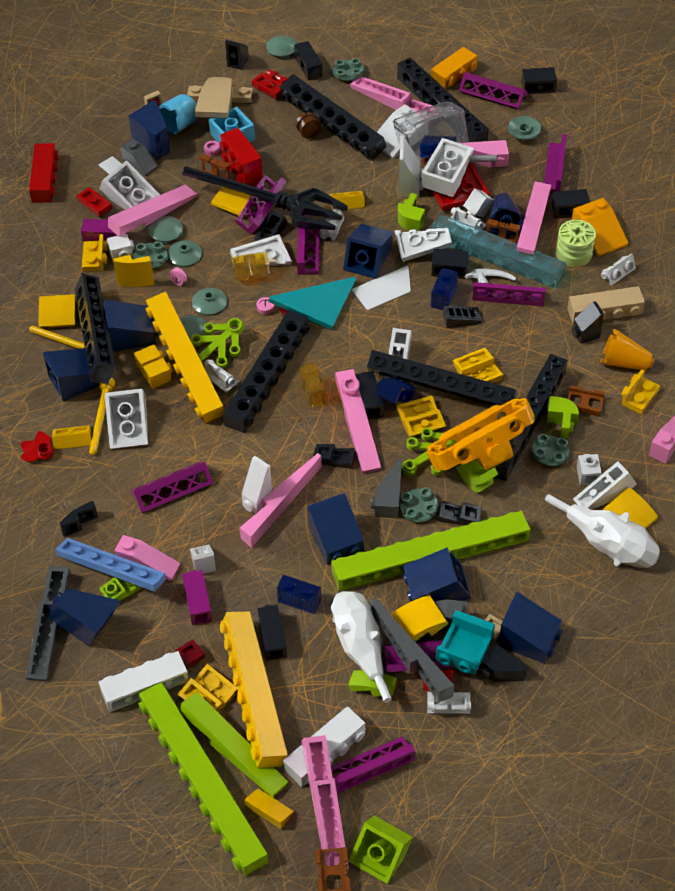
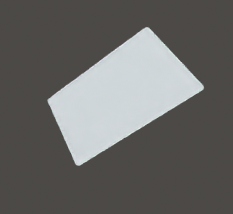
[352,266,411,310]

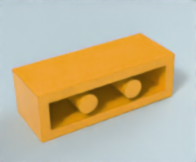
[430,47,478,89]

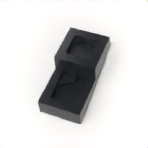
[313,444,356,468]
[59,501,98,537]
[437,501,482,525]

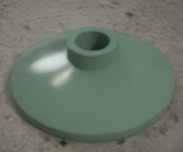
[508,116,541,140]
[168,240,202,267]
[192,288,227,316]

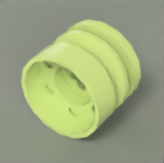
[556,220,596,267]

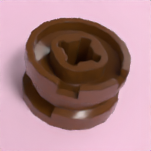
[295,112,321,139]

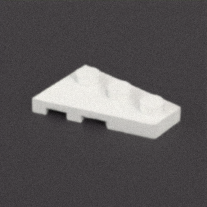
[395,228,453,262]
[230,234,292,267]

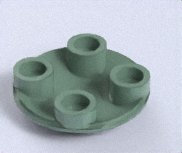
[267,35,298,59]
[333,58,364,80]
[148,216,183,245]
[133,241,168,268]
[179,315,208,342]
[531,434,570,466]
[399,487,438,522]

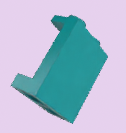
[435,610,495,675]

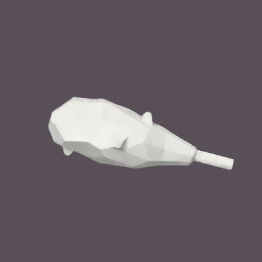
[545,494,660,568]
[331,591,392,703]

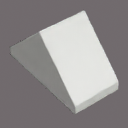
[190,544,216,574]

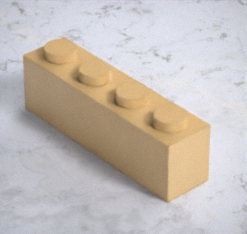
[567,286,645,324]

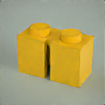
[134,345,173,389]

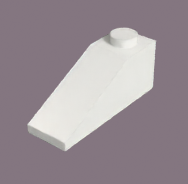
[384,328,412,385]
[242,456,272,514]
[573,462,637,510]

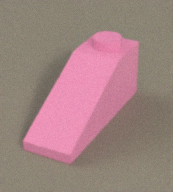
[460,140,509,167]
[649,416,675,464]
[114,535,180,581]

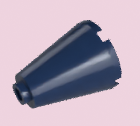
[489,193,524,237]

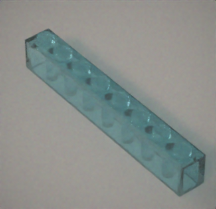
[430,214,566,289]

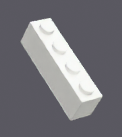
[99,651,189,713]
[283,706,365,787]

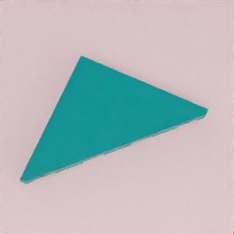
[268,277,356,330]

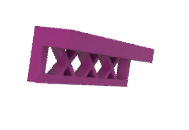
[459,72,528,109]
[544,134,567,194]
[235,175,286,234]
[297,215,320,275]
[472,282,546,307]
[130,461,213,513]
[384,640,452,672]
[331,736,415,794]

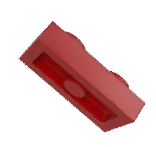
[76,187,112,217]

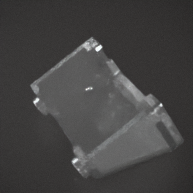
[393,102,469,164]

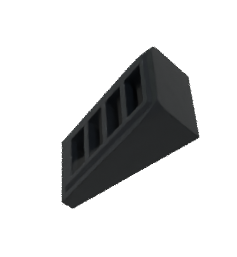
[254,211,288,241]
[443,306,482,328]

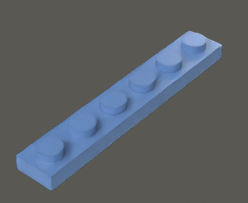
[55,538,166,592]

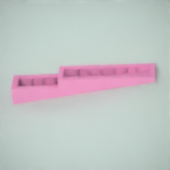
[350,76,439,127]
[516,181,551,255]
[108,184,197,237]
[335,369,381,474]
[240,453,322,548]
[302,735,349,870]

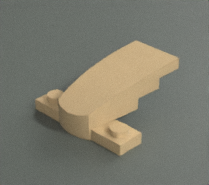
[187,77,253,118]

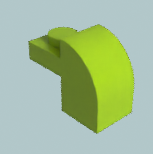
[398,193,425,231]
[547,396,579,440]
[456,459,498,493]

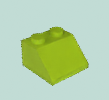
[348,815,413,884]

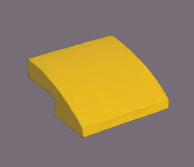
[211,187,258,215]
[113,255,155,287]
[39,294,76,329]
[453,348,503,383]
[396,396,446,437]
[603,487,658,529]
[391,595,449,641]
[178,664,238,713]

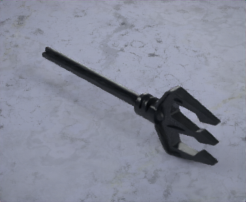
[182,166,348,230]

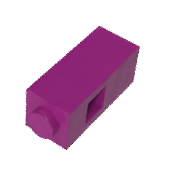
[81,219,129,243]
[182,570,212,625]

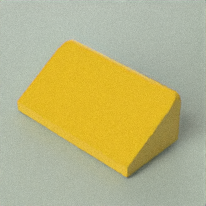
[329,191,365,210]
[52,425,92,449]
[244,788,294,829]

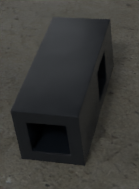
[294,41,323,80]
[355,371,384,420]
[257,604,287,661]

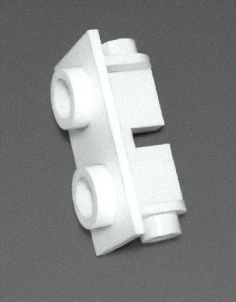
[447,207,486,236]
[319,209,344,242]
[601,253,636,286]
[204,359,240,393]
[427,692,471,714]

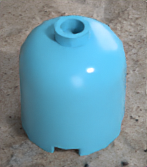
[159,94,198,135]

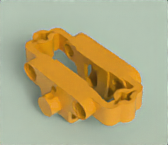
[426,398,535,471]

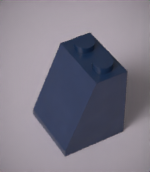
[128,100,170,160]
[343,224,394,278]
[104,300,158,352]
[42,348,100,401]
[307,493,364,565]
[403,547,471,601]
[48,588,120,646]
[498,592,563,664]

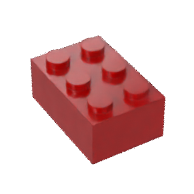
[219,128,263,186]

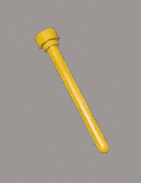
[29,326,84,349]
[89,378,115,455]

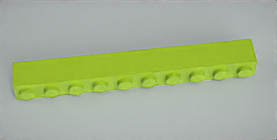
[331,511,530,591]
[138,682,268,876]

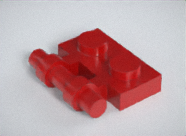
[251,69,288,99]

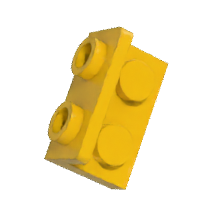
[82,234,108,272]
[621,369,660,414]

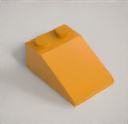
[572,198,629,257]

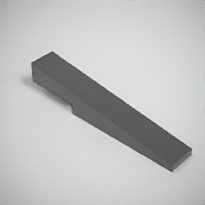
[26,566,71,681]
[370,597,454,703]

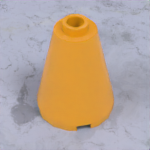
[600,329,655,371]

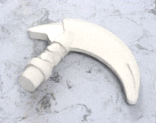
[465,269,516,283]

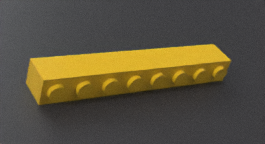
[145,291,225,424]
[220,611,288,768]

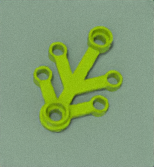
[191,318,244,369]
[402,428,453,477]

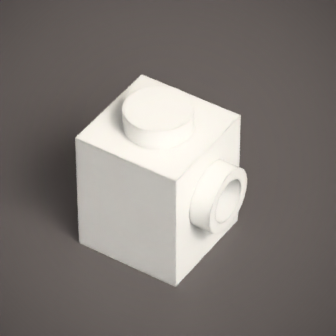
[463,188,495,217]
[107,234,135,262]
[577,454,601,486]

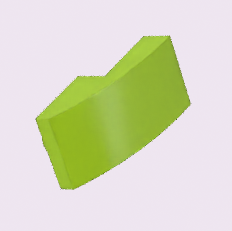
[99,577,143,601]
[348,670,397,697]

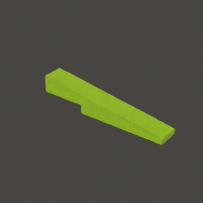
[180,691,288,797]

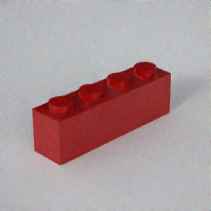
[29,143,59,203]

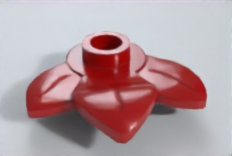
[20,431,54,462]

